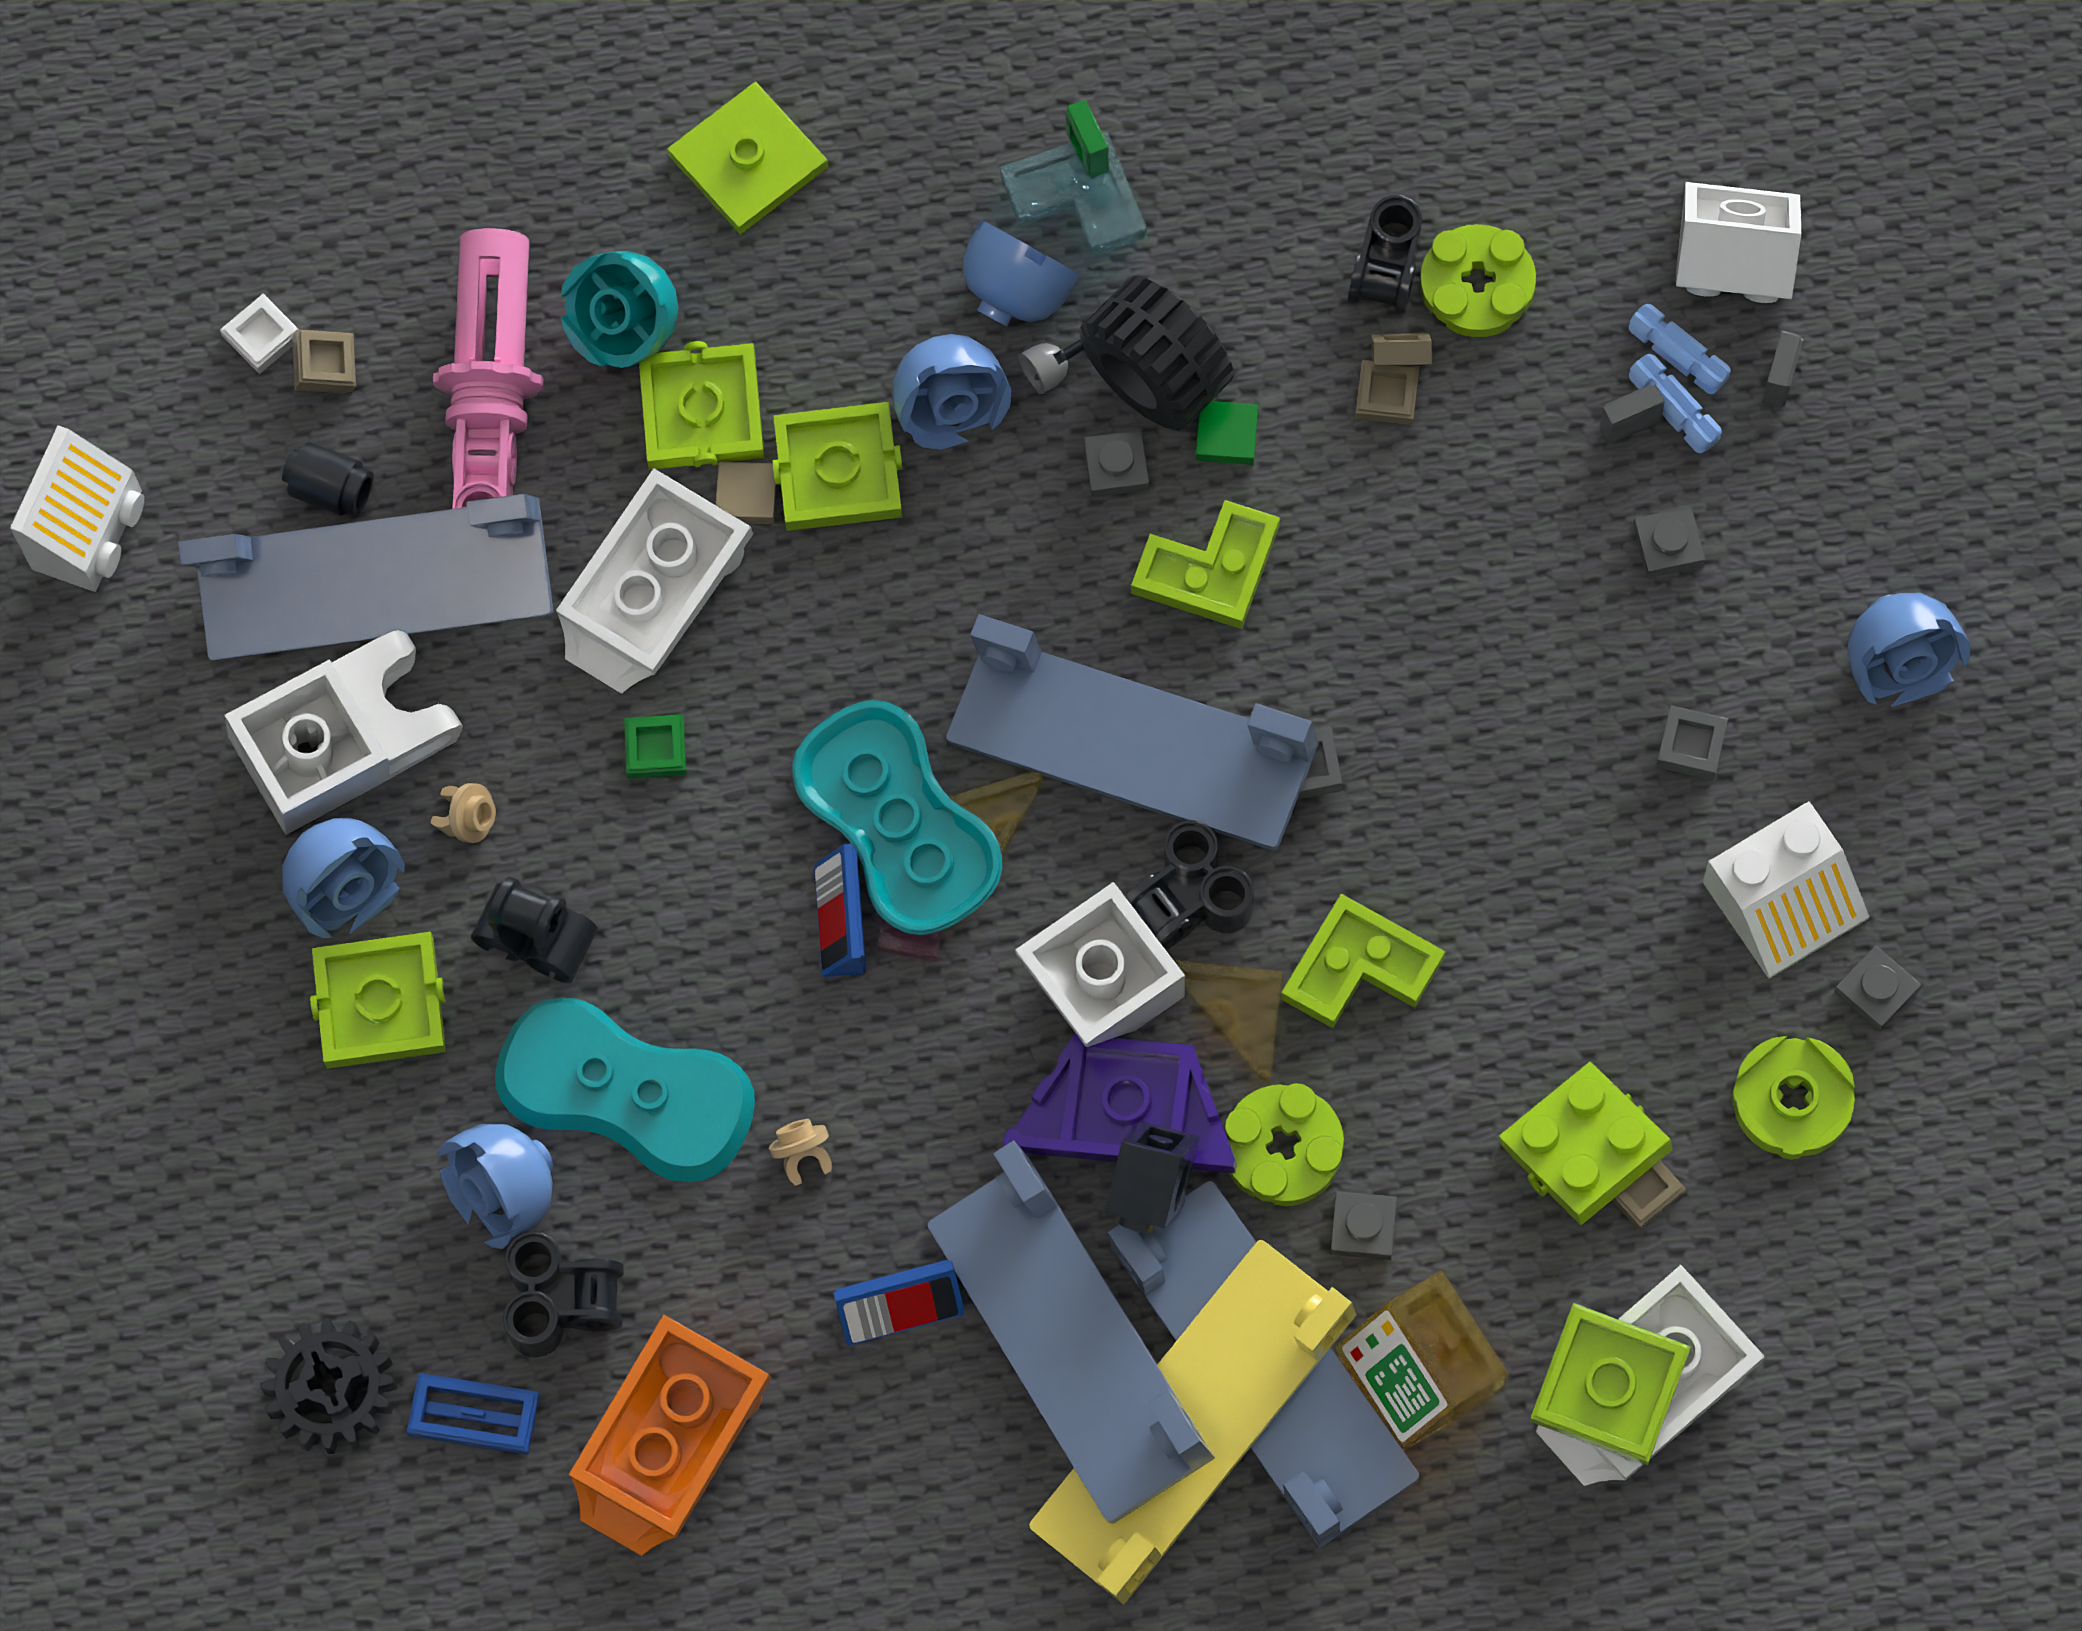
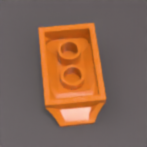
[569,1314,772,1556]

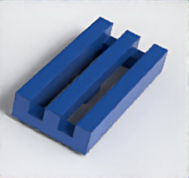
[406,1373,540,1455]

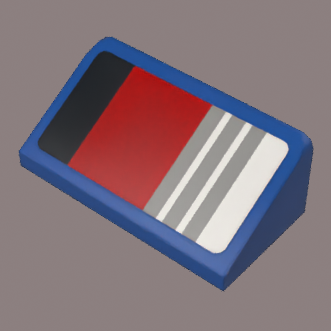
[814,844,866,977]
[833,1259,964,1346]

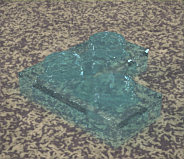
[999,131,1147,256]

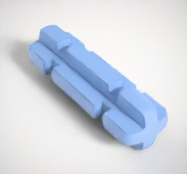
[1628,304,1731,394]
[1629,354,1722,453]

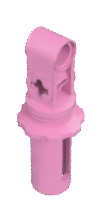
[433,228,543,509]

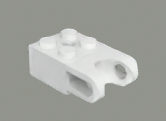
[225,630,463,835]

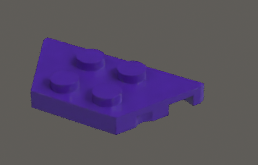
[1003,1034,1237,1173]

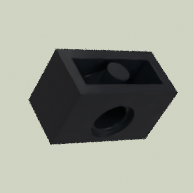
[1105,1121,1200,1233]

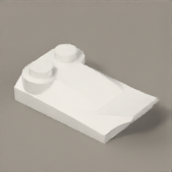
[556,468,753,694]
[1536,1265,1765,1486]

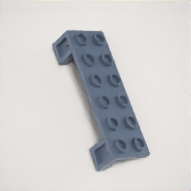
[178,494,553,661]
[946,614,1318,850]
[928,1140,1215,1524]
[1108,1181,1419,1548]

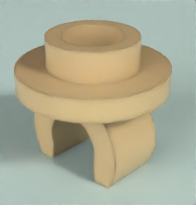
[430,783,496,843]
[769,1119,832,1186]

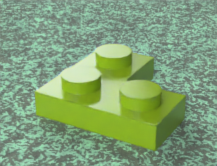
[1131,500,1280,629]
[1281,894,1446,1028]

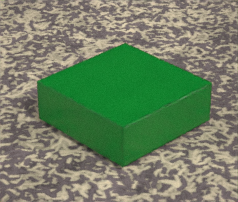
[1065,99,1109,179]
[1196,401,1258,465]
[624,714,687,779]

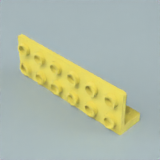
[1029,1240,1357,1605]

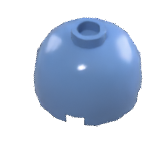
[963,220,1080,327]
[892,334,1011,450]
[1847,593,1971,707]
[282,818,405,938]
[438,1124,553,1249]

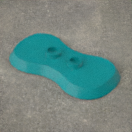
[792,700,1002,935]
[495,998,755,1182]

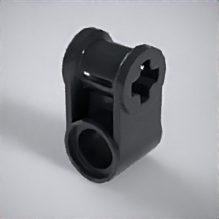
[1348,195,1422,314]

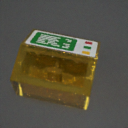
[1334,1270,1508,1451]

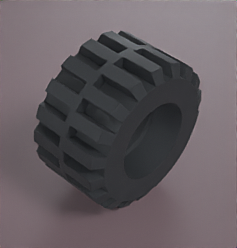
[1079,276,1234,431]

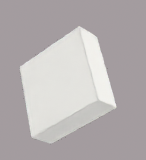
[220,293,299,374]

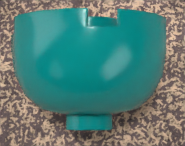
[561,251,679,368]

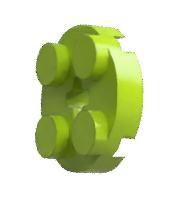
[1420,224,1536,337]
[1731,1036,1855,1160]
[1225,1083,1344,1206]

